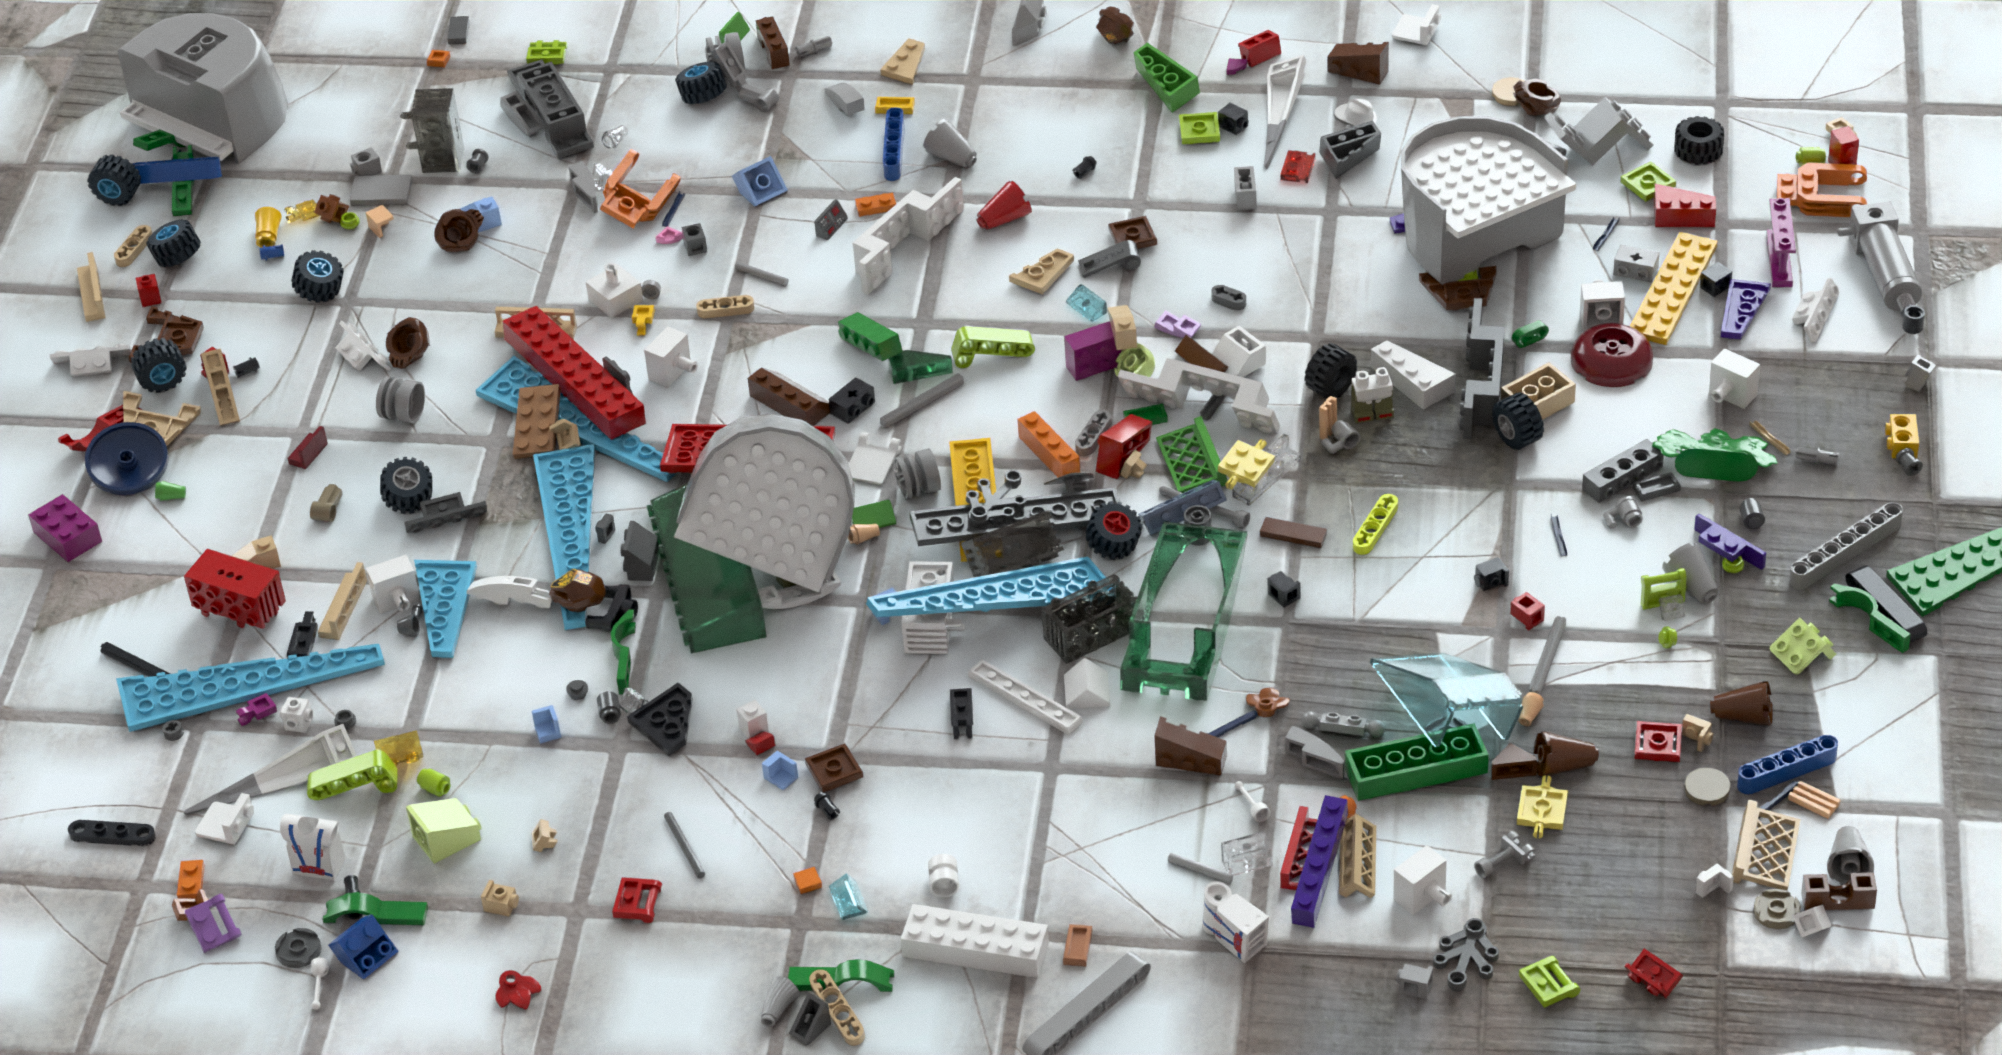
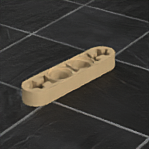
[809,970,865,1046]

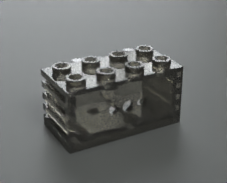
[400,88,464,173]
[961,510,1064,578]
[1041,574,1140,664]

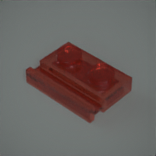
[1280,150,1316,183]

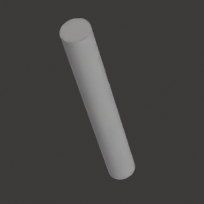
[735,262,789,286]
[1168,853,1233,884]

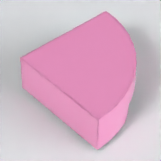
[656,226,683,244]

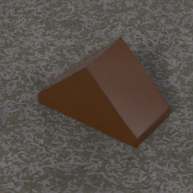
[1491,743,1537,780]

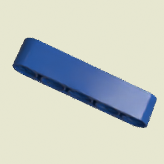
[883,107,905,181]
[133,157,222,184]
[1737,735,1838,795]

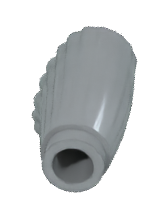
[761,976,800,1027]

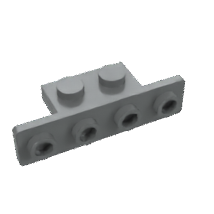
[404,492,487,533]

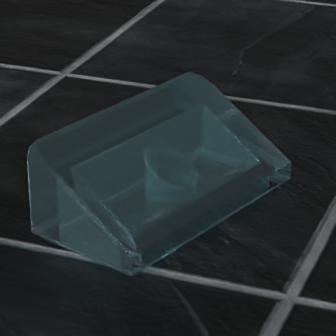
[1066,284,1107,322]
[829,873,868,920]

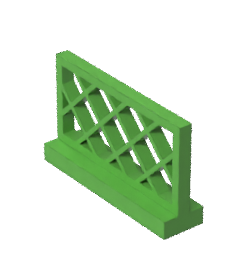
[1156,416,1227,493]

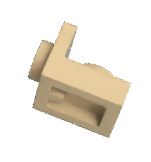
[1682,714,1713,752]

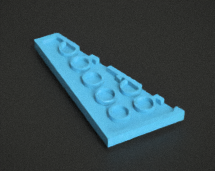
[414,560,477,658]

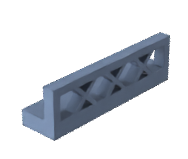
[1138,480,1227,535]

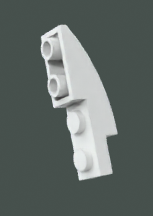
[466,576,553,608]

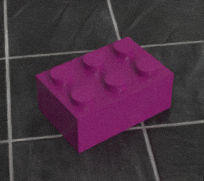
[1064,321,1122,381]
[28,494,103,562]

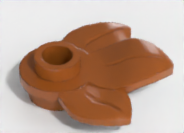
[1246,687,1290,717]

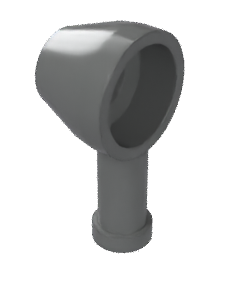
[397,604,423,636]

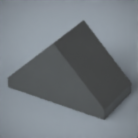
[789,992,831,1045]

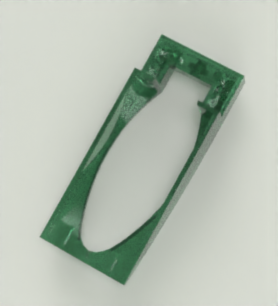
[1120,522,1248,701]

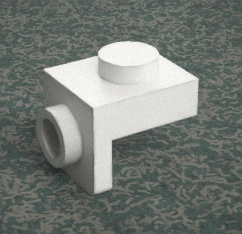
[1696,864,1734,898]

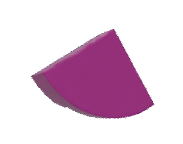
[1226,58,1248,75]

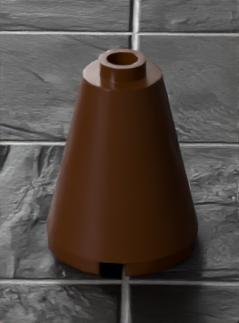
[1710,681,1773,726]
[1533,731,1599,776]

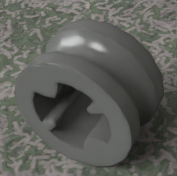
[162,720,184,741]

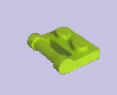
[1640,568,1687,610]
[1519,956,1581,1008]

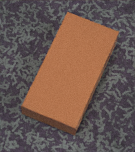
[1063,924,1093,967]

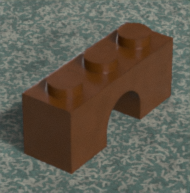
[755,16,790,70]
[1801,872,1877,911]

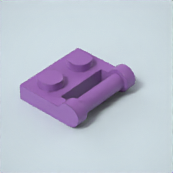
[184,894,242,953]

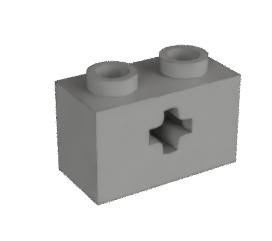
[1234,166,1257,210]
[1613,244,1660,282]

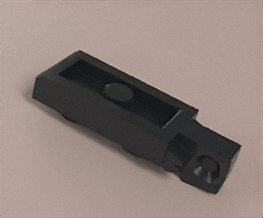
[287,611,318,658]

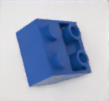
[328,914,399,979]

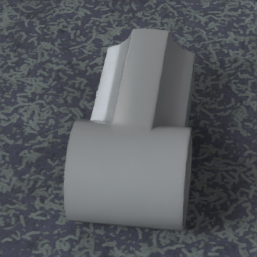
[739,84,779,112]

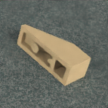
[1107,305,1137,350]
[232,535,281,569]

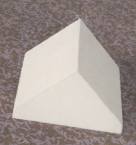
[1064,658,1110,709]

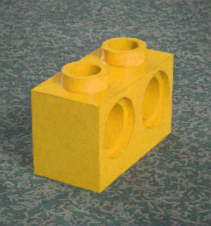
[1885,414,1919,458]

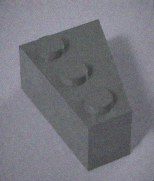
[1319,120,1381,179]

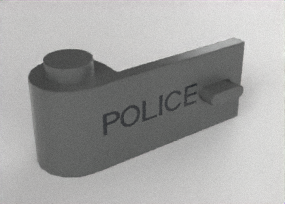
[1078,240,1141,278]

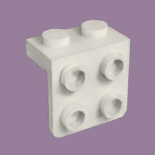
[1392,4,1441,45]
[195,793,254,845]

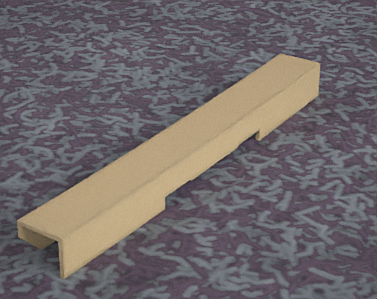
[1750,420,1790,455]

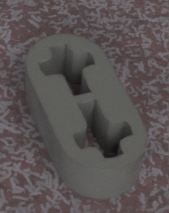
[1211,285,1247,310]

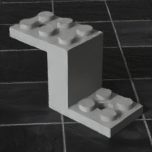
[1544,97,1654,165]

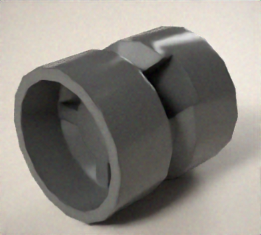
[1184,505,1212,546]

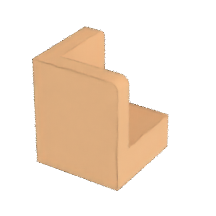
[365,205,394,238]

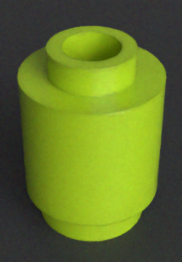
[1795,147,1826,167]
[417,768,451,797]

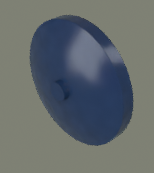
[85,422,169,495]

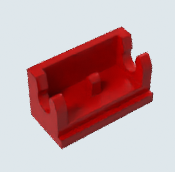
[1238,30,1282,67]

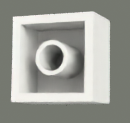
[586,263,643,318]
[1580,280,1625,330]
[644,326,698,388]
[1709,349,1760,409]
[366,555,421,614]
[1393,845,1452,915]

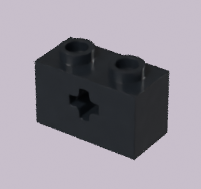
[828,377,875,424]

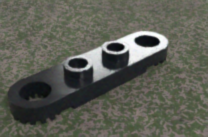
[68,820,156,846]

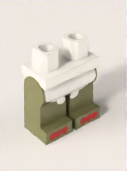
[1351,367,1394,423]

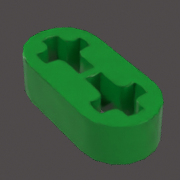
[1511,320,1549,348]

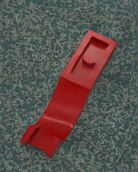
[58,405,142,452]

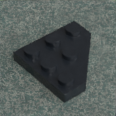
[627,682,693,756]

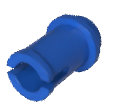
[259,244,284,261]

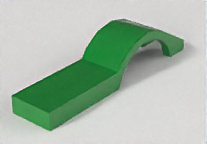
[133,129,187,151]
[172,145,195,216]
[1829,583,1911,654]
[611,610,636,695]
[322,892,428,926]
[788,959,895,992]

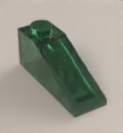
[888,350,953,384]

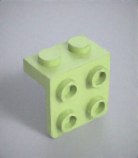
[1770,618,1836,675]

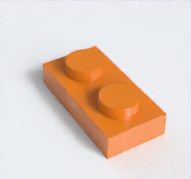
[855,192,896,217]
[177,860,205,899]

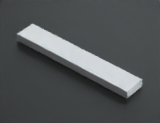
[968,659,1083,735]

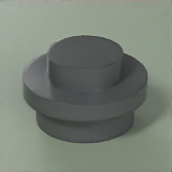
[566,680,588,700]
[334,710,356,730]

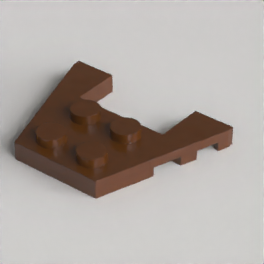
[1419,266,1497,311]
[129,306,204,363]

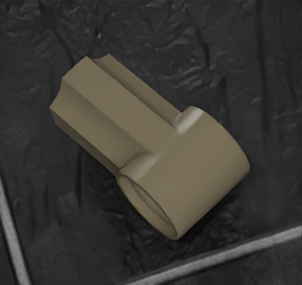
[310,484,343,522]

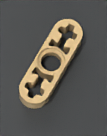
[114,225,152,267]
[696,295,755,318]

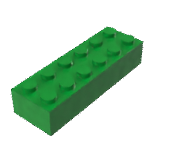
[1345,723,1489,801]

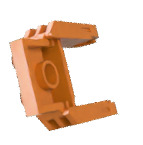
[600,149,681,229]
[1777,163,1867,217]

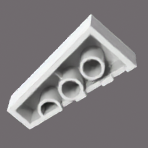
[1371,341,1456,410]

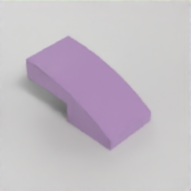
[1154,310,1201,338]

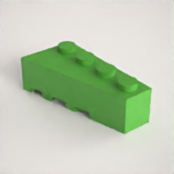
[1133,43,1200,113]

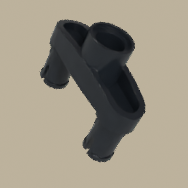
[585,584,638,632]

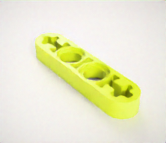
[1353,494,1398,555]

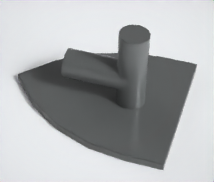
[1044,473,1094,493]

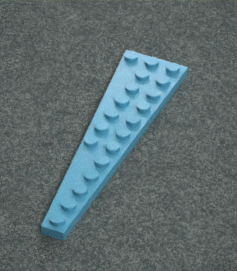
[476,356,678,482]
[533,444,595,630]
[866,557,1121,617]
[116,644,385,732]

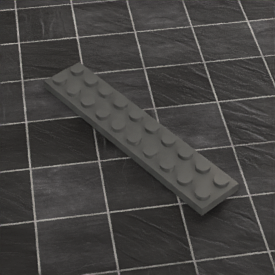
[910,487,1120,546]

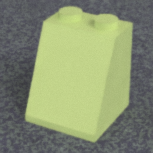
[406,798,482,864]

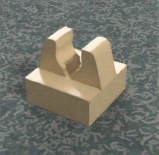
[1120,450,1147,479]
[532,819,558,852]

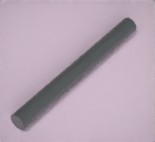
[664,812,705,879]

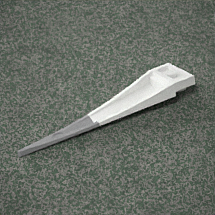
[1264,55,1307,169]
[184,724,357,814]

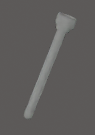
[1159,486,1250,528]

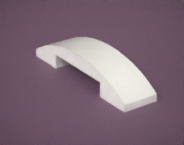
[753,571,841,609]

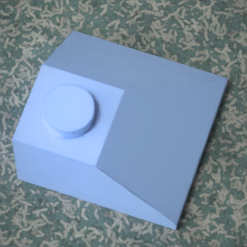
[732,156,788,207]
[460,196,502,233]

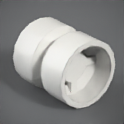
[928,854,959,898]

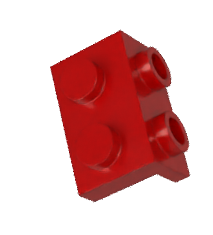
[1624,948,1683,998]

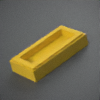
[875,97,915,114]

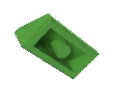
[719,12,750,43]
[851,500,897,528]

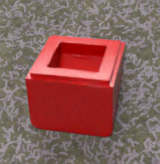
[745,731,776,755]

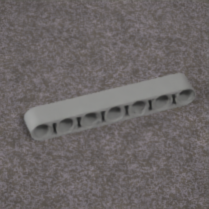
[1789,502,1903,590]
[1022,951,1151,1055]

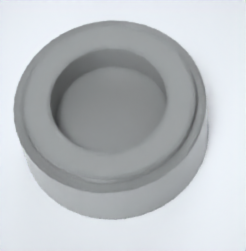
[641,280,661,299]

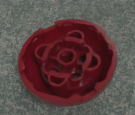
[1571,323,1653,387]

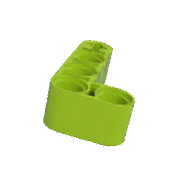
[951,326,1035,369]
[307,750,398,801]

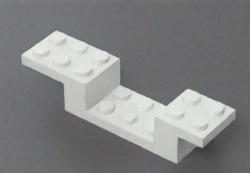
[852,177,964,295]
[1118,358,1280,433]

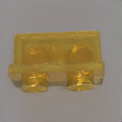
[374,730,423,766]

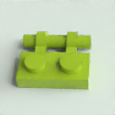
[526,40,567,65]

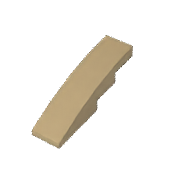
[201,348,240,426]

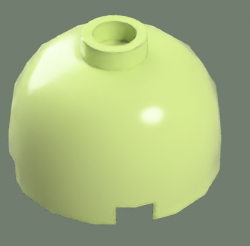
[1115,343,1155,377]

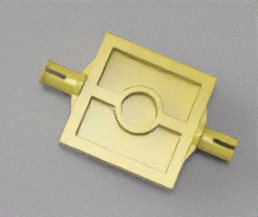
[1217,439,1275,490]
[1517,775,1568,839]

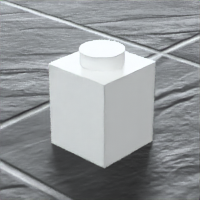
[736,700,769,738]

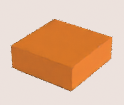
[427,50,451,68]
[793,867,822,894]

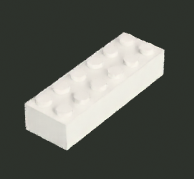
[901,904,1049,978]

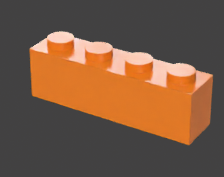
[1017,411,1081,478]

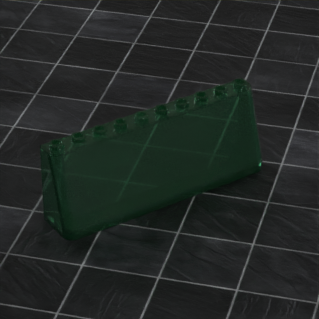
[647,483,767,654]

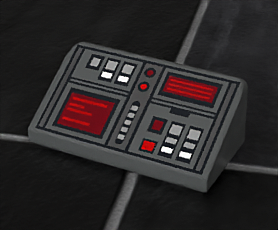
[814,199,848,240]

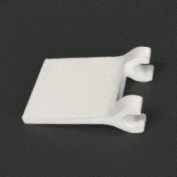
[849,432,902,486]

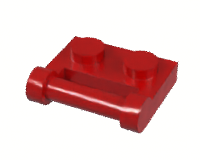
[612,877,663,923]

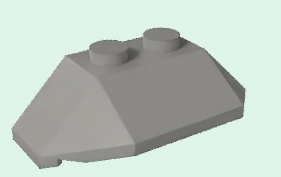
[1012,0,1047,46]

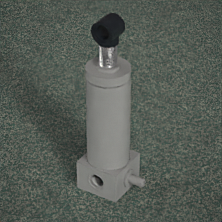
[1837,201,1925,334]

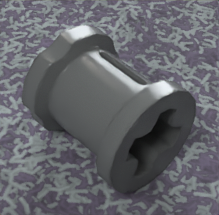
[466,148,489,174]
[1896,448,1923,476]

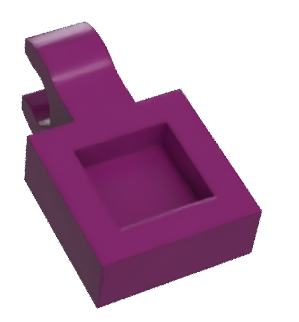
[236,693,277,726]

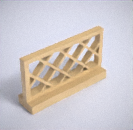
[1732,800,1801,891]

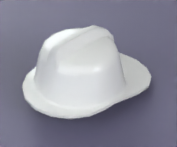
[1334,99,1377,126]

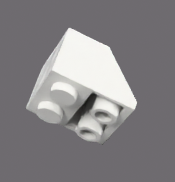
[1212,326,1266,377]

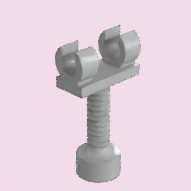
[1474,831,1536,878]

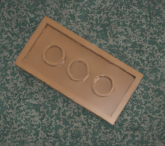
[513,384,561,459]

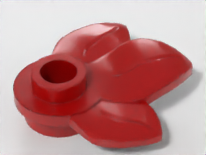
[495,970,542,1010]

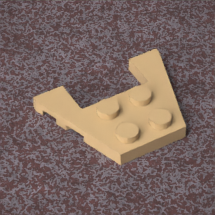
[123,391,201,446]

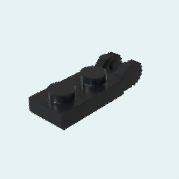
[950,688,974,740]

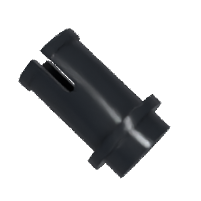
[1072,156,1097,179]
[233,357,260,378]
[814,792,840,820]

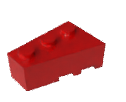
[1654,184,1716,227]
[1095,414,1152,480]

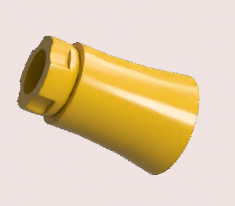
[255,207,282,248]

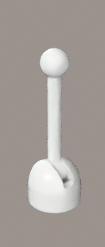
[1235,781,1271,822]
[310,958,330,1010]

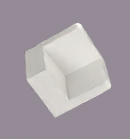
[1793,905,1831,937]

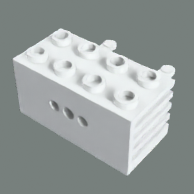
[901,561,965,654]

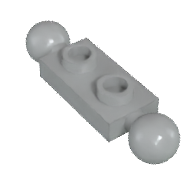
[1301,711,1385,738]

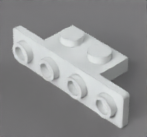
[1792,278,1840,342]
[335,320,392,371]
[50,344,132,377]

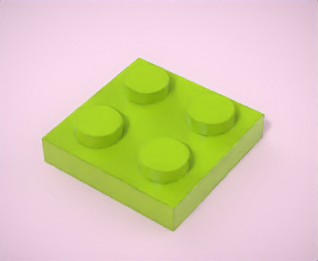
[1179,112,1220,144]
[1620,161,1676,202]

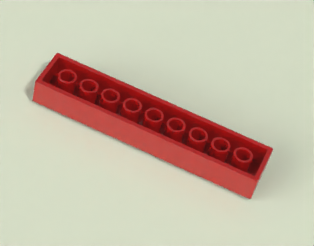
[502,306,646,440]

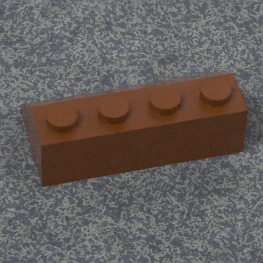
[747,367,830,426]

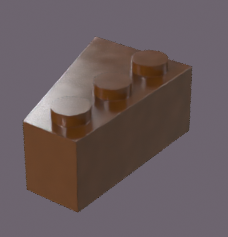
[1327,42,1389,85]

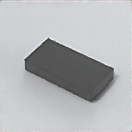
[447,16,470,44]
[1633,472,1681,502]

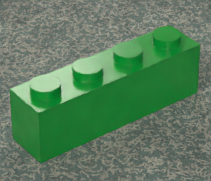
[838,312,903,362]

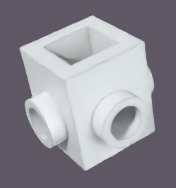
[280,697,313,733]

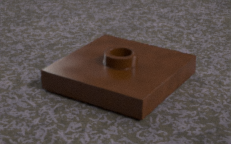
[1108,216,1157,249]
[805,743,864,792]

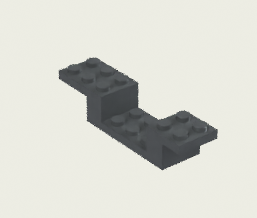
[507,60,594,159]
[1460,298,1505,439]

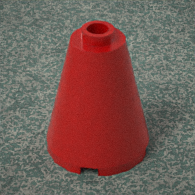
[976,181,1032,230]

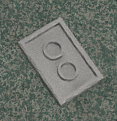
[350,175,413,206]

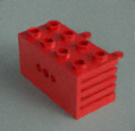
[184,549,286,629]

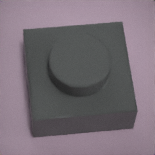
[595,513,616,544]

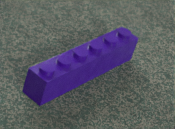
[1291,795,1348,928]

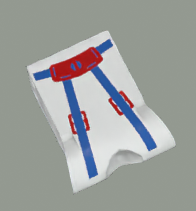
[280,814,346,881]
[1202,881,1269,963]

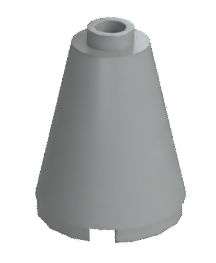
[923,119,977,168]
[1662,543,1718,603]
[1827,826,1874,885]

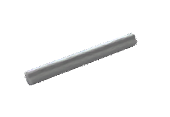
[880,373,964,428]
[1529,616,1566,695]

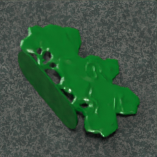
[1652,428,1778,482]

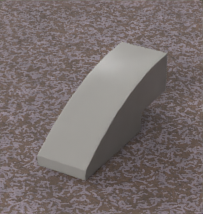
[825,83,865,116]
[500,91,544,136]
[568,161,598,213]
[1285,726,1345,779]

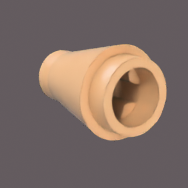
[848,524,880,545]
[1518,692,1544,726]

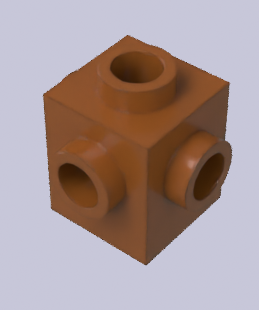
[314,194,349,223]

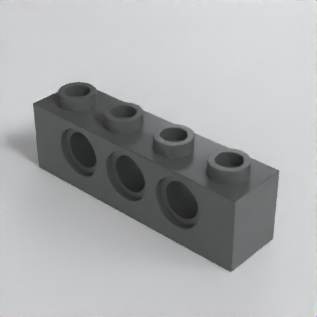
[1582,439,1664,503]

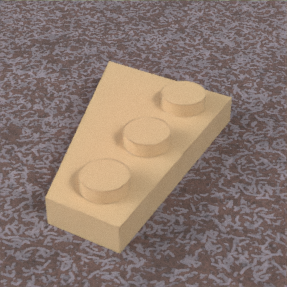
[880,38,925,85]
[1009,248,1074,294]

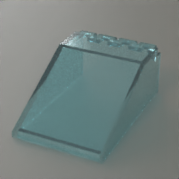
[1370,653,1523,747]

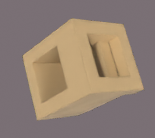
[481,880,519,916]

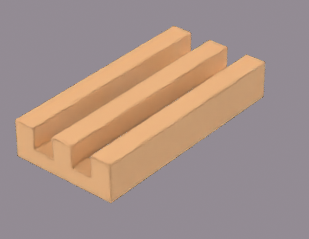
[1319,396,1337,440]
[1788,781,1840,819]

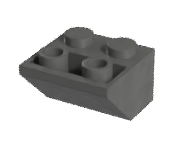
[620,521,660,581]

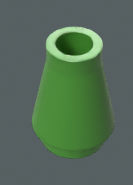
[155,480,186,501]

